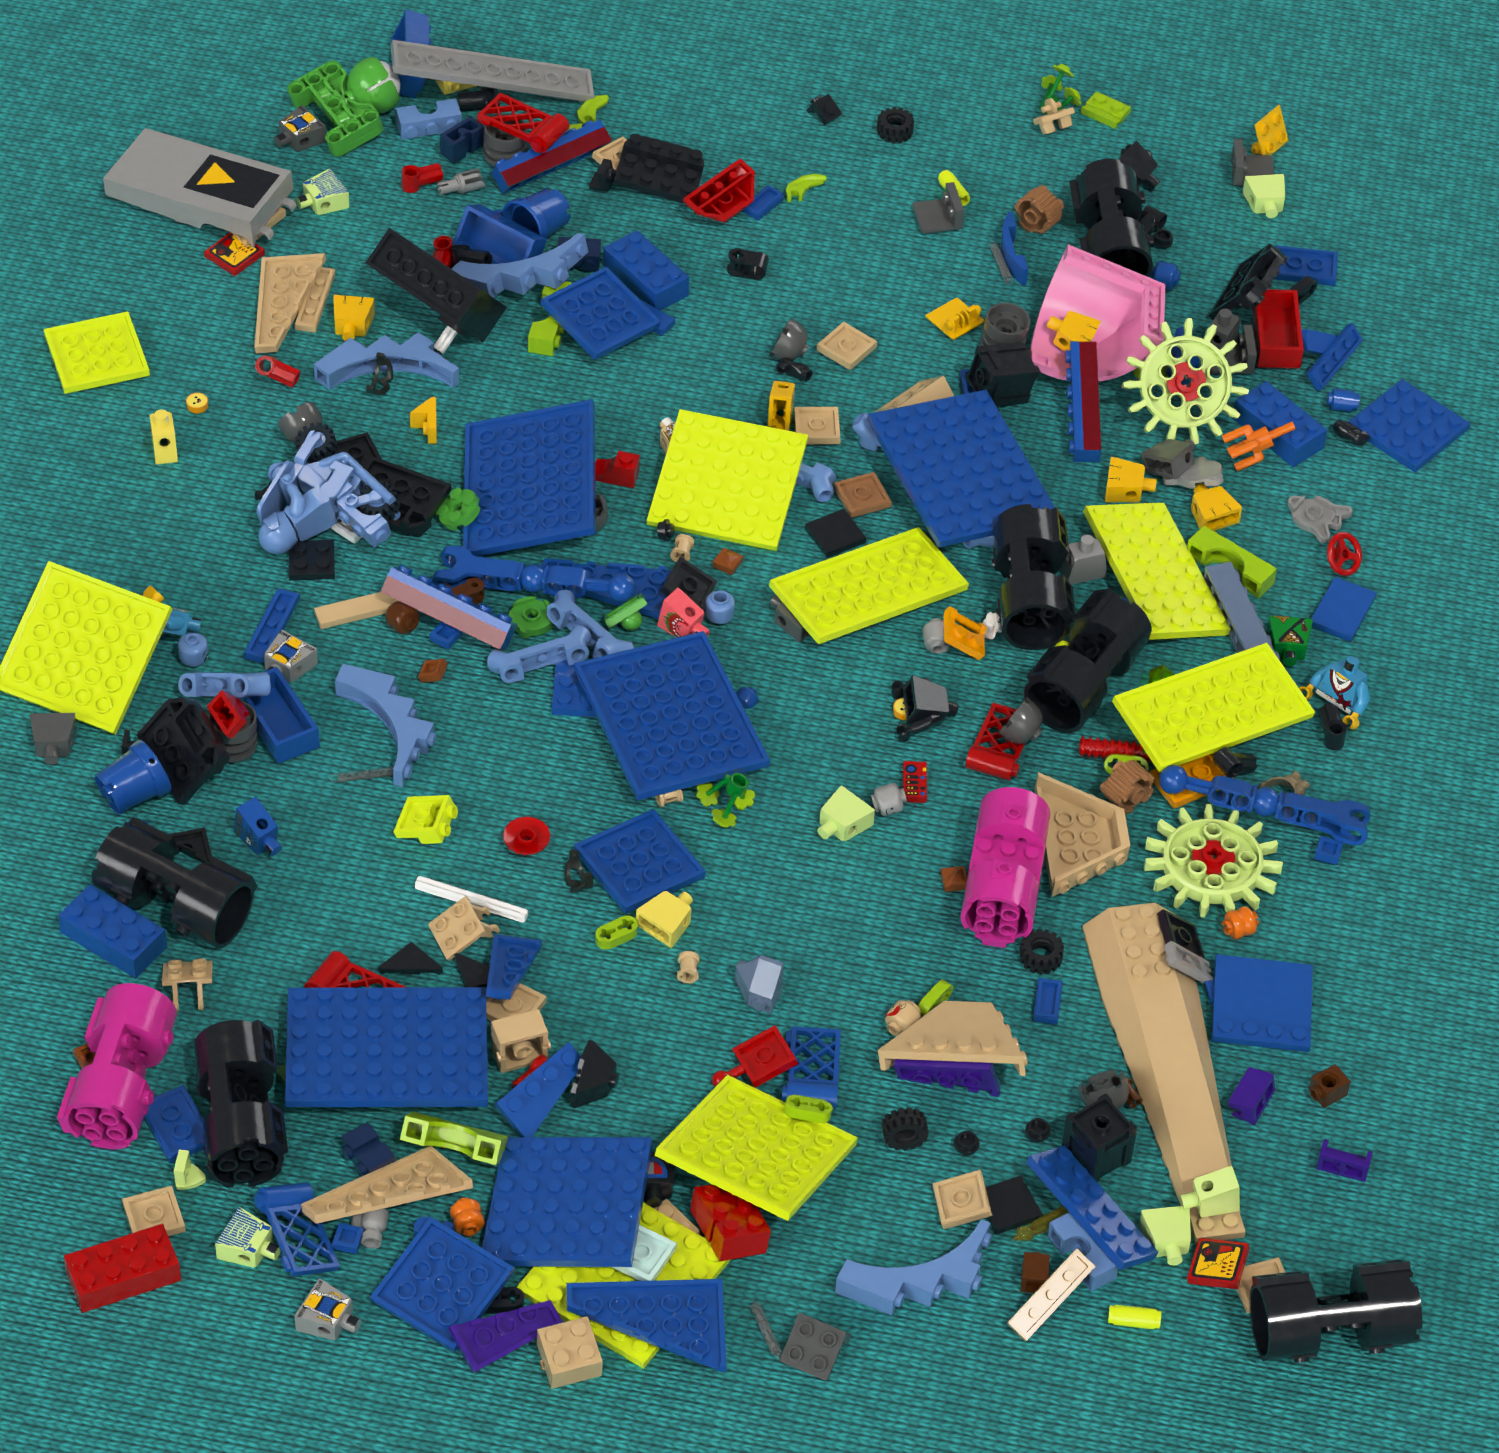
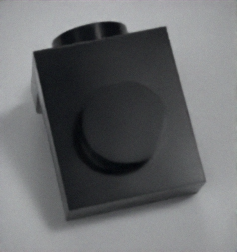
[807,94,842,126]
[589,159,616,192]

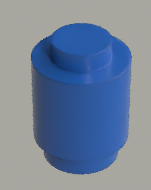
[1326,388,1360,412]

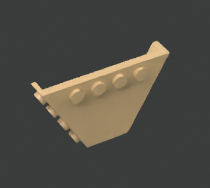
[1034,772,1130,897]
[878,1001,1028,1076]

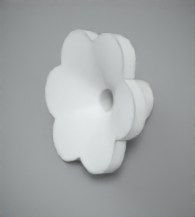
[982,612,1002,640]

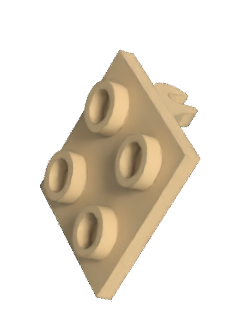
[428,896,500,961]
[162,958,213,1012]

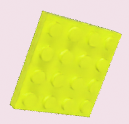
[44,311,150,394]

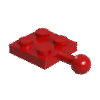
[712,1025,798,1088]

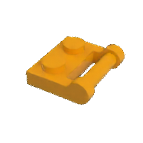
[943,606,987,660]

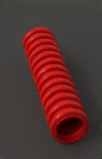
[1079,736,1153,763]

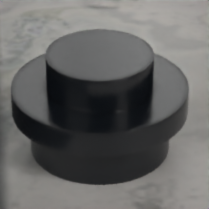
[1153,229,1173,248]
[657,519,675,542]
[1025,1118,1050,1142]
[954,1131,980,1155]

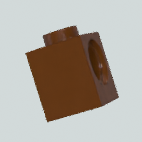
[1309,1064,1351,1108]
[1020,1252,1050,1293]

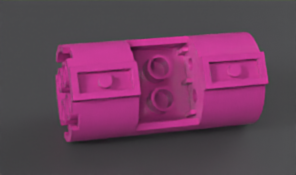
[961,787,1051,948]
[57,983,177,1149]

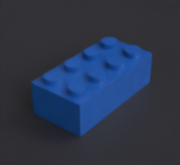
[391,9,431,99]
[453,204,547,264]
[603,230,689,311]
[1232,381,1328,467]
[239,667,320,764]
[58,884,167,979]

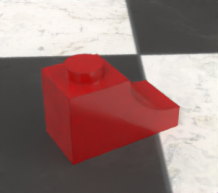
[595,451,640,489]
[207,690,250,739]

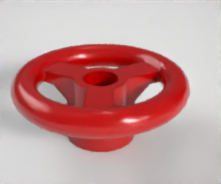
[1327,532,1362,576]

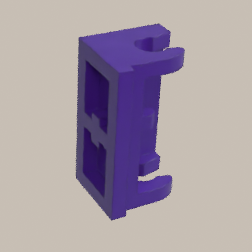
[1228,1067,1275,1125]
[1316,1139,1373,1182]

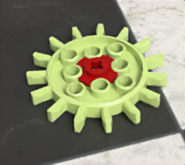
[1122,318,1249,445]
[1144,804,1283,918]

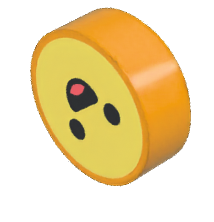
[186,393,208,414]
[893,698,906,721]

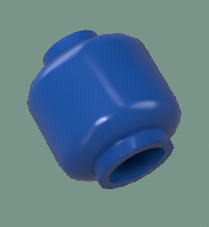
[1149,261,1181,291]

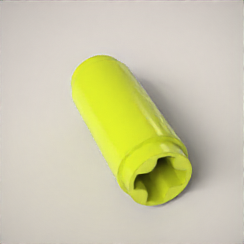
[938,170,970,206]
[1108,1304,1161,1330]

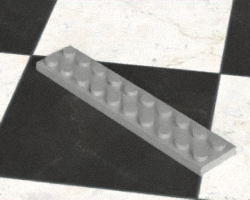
[391,40,594,101]

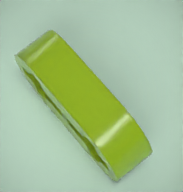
[1104,753,1148,775]
[595,916,638,950]
[918,979,954,1016]
[784,1095,833,1123]

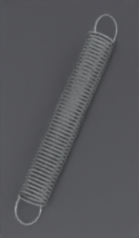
[990,241,1013,284]
[330,767,394,782]
[750,1298,782,1360]

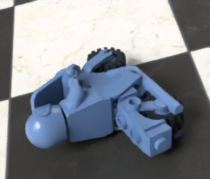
[257,422,400,554]

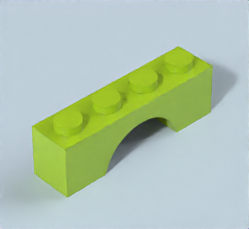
[528,281,572,356]
[1187,526,1277,599]
[400,1111,508,1165]

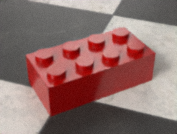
[1252,289,1304,368]
[64,1223,181,1313]

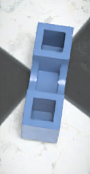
[396,98,462,140]
[1048,1213,1118,1292]

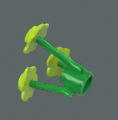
[1039,63,1081,114]
[696,773,755,828]

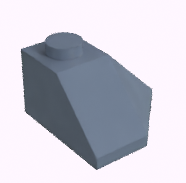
[735,955,784,1014]

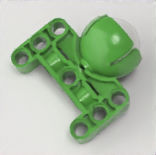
[287,57,400,157]

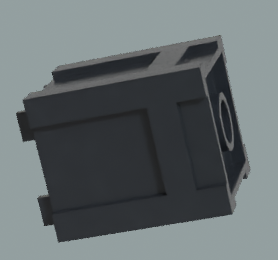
[965,342,1041,406]
[1062,1094,1137,1182]

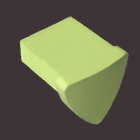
[174,1150,206,1190]

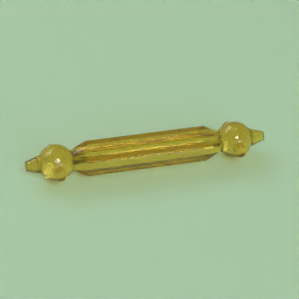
[1014,1206,1069,1241]

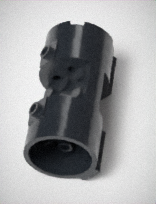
[1069,159,1154,277]
[992,504,1075,650]
[1024,588,1152,733]
[92,817,258,948]
[194,1019,288,1187]
[1249,1259,1422,1363]

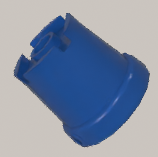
[502,188,571,239]
[94,739,172,815]

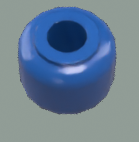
[736,687,759,709]

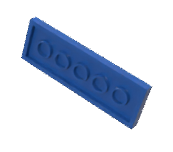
[1026,1145,1158,1270]

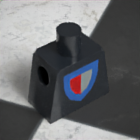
[644,1152,677,1208]

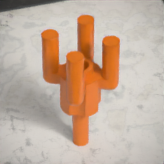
[1221,421,1296,472]

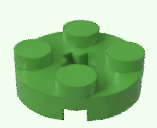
[436,488,480,530]
[509,596,553,638]

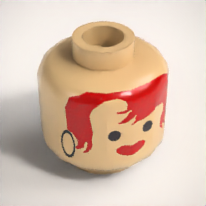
[885,1000,921,1036]

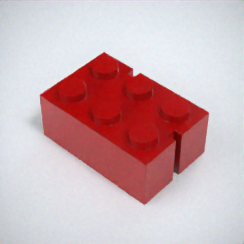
[690,1184,771,1262]

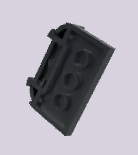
[613,133,704,203]
[1208,244,1288,320]
[356,456,451,537]
[137,697,230,805]

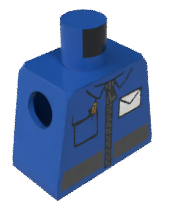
[234,796,282,856]

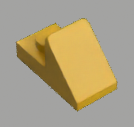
[410,397,437,444]

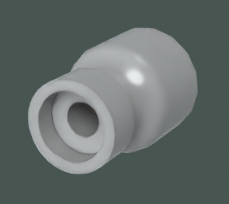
[351,1208,389,1249]

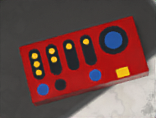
[903,761,927,803]

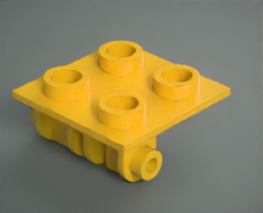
[1251,105,1288,156]
[925,297,985,340]

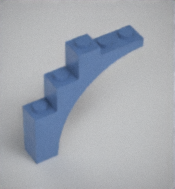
[452,233,589,298]
[314,332,459,390]
[335,664,437,787]
[835,1219,992,1315]

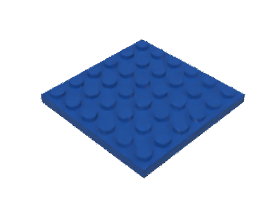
[482,1137,653,1267]

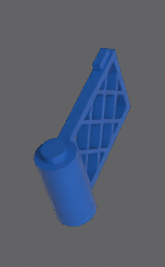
[782,1026,841,1109]
[254,1182,340,1277]

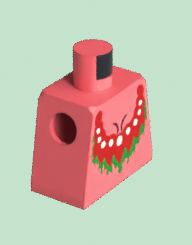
[657,588,710,638]

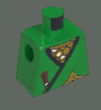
[1267,615,1313,666]

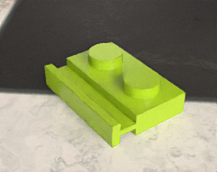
[1081,91,1131,129]

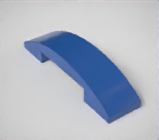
[1001,212,1028,285]

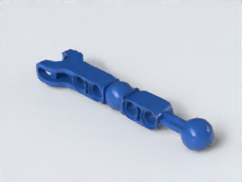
[432,546,636,602]
[1159,765,1370,845]

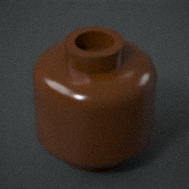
[385,601,420,634]

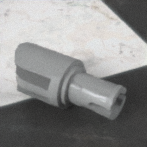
[437,168,486,196]

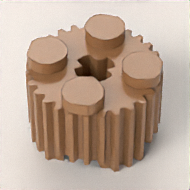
[1014,185,1064,234]
[1100,760,1154,814]

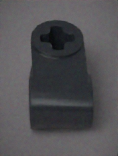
[727,248,769,280]

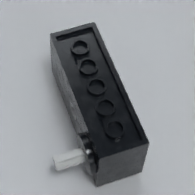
[366,228,507,354]

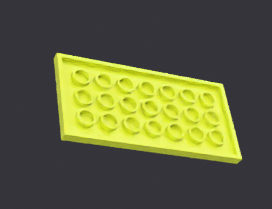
[1083,502,1231,640]
[769,527,969,644]
[1112,643,1315,773]

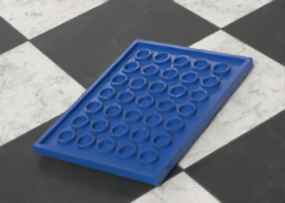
[867,390,1055,548]
[463,399,596,556]
[574,631,770,801]
[285,987,488,1107]

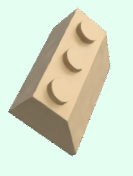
[874,375,954,413]

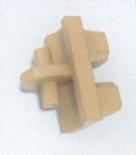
[1033,98,1075,134]

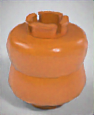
[1222,906,1259,940]
[450,1198,485,1236]

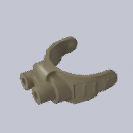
[1259,770,1310,809]

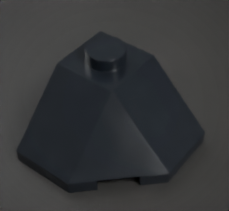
[570,1040,619,1108]

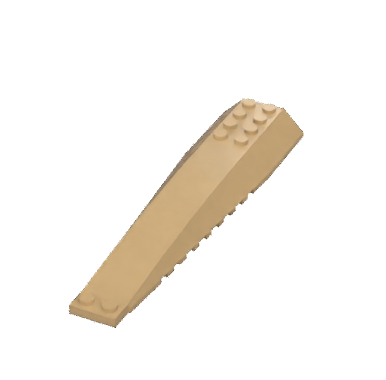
[1082,903,1245,1244]

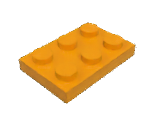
[1149,753,1226,809]

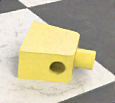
[150,409,178,465]
[636,891,693,948]

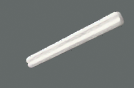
[415,876,528,923]

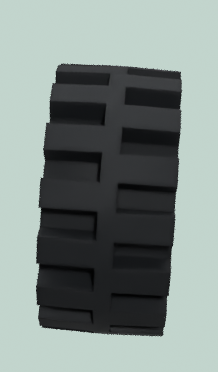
[877,107,914,144]
[1019,929,1064,975]
[882,1107,929,1151]

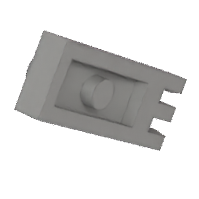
[1164,941,1214,984]

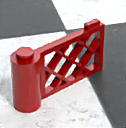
[477,93,570,153]
[965,703,1026,781]
[304,951,406,988]

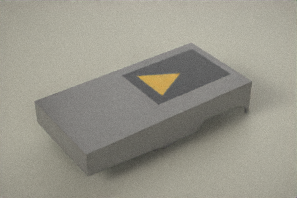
[103,128,297,248]

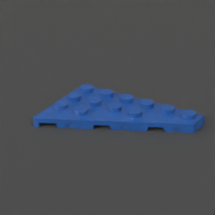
[566,1279,727,1372]

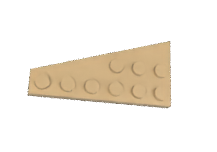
[254,253,326,353]
[301,1146,473,1224]

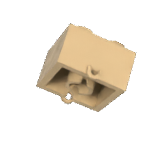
[491,1009,551,1073]
[537,1316,603,1389]

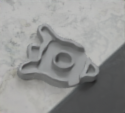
[1163,456,1224,488]
[1287,495,1352,543]

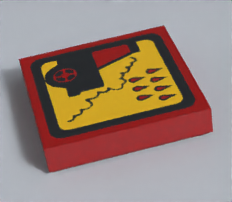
[204,232,265,276]
[1187,1238,1250,1289]

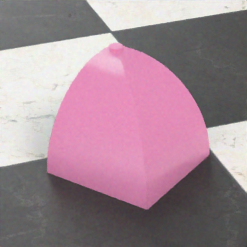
[1029,245,1165,382]

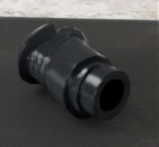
[776,358,813,382]
[1333,419,1369,446]

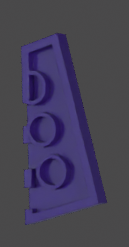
[894,1059,1000,1097]
[448,1300,563,1374]

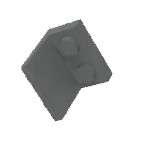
[1231,139,1274,186]
[912,182,964,234]
[1210,325,1257,374]
[780,1313,852,1381]

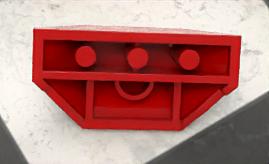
[683,158,755,223]

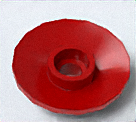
[503,817,551,855]

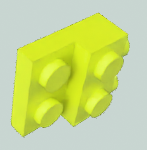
[393,795,458,844]

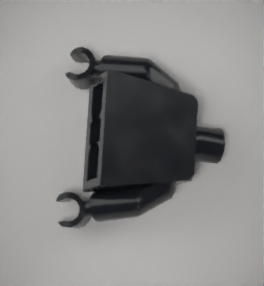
[1118,141,1160,191]
[891,675,958,742]

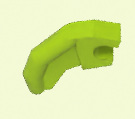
[577,95,609,125]
[786,173,827,202]

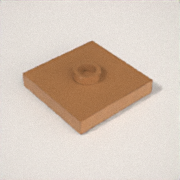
[833,472,892,518]

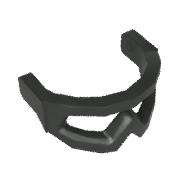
[366,352,393,395]
[564,849,593,893]

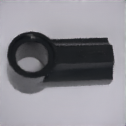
[458,87,500,111]
[1137,205,1167,235]
[451,245,493,268]
[1318,703,1347,750]
[1212,747,1257,778]

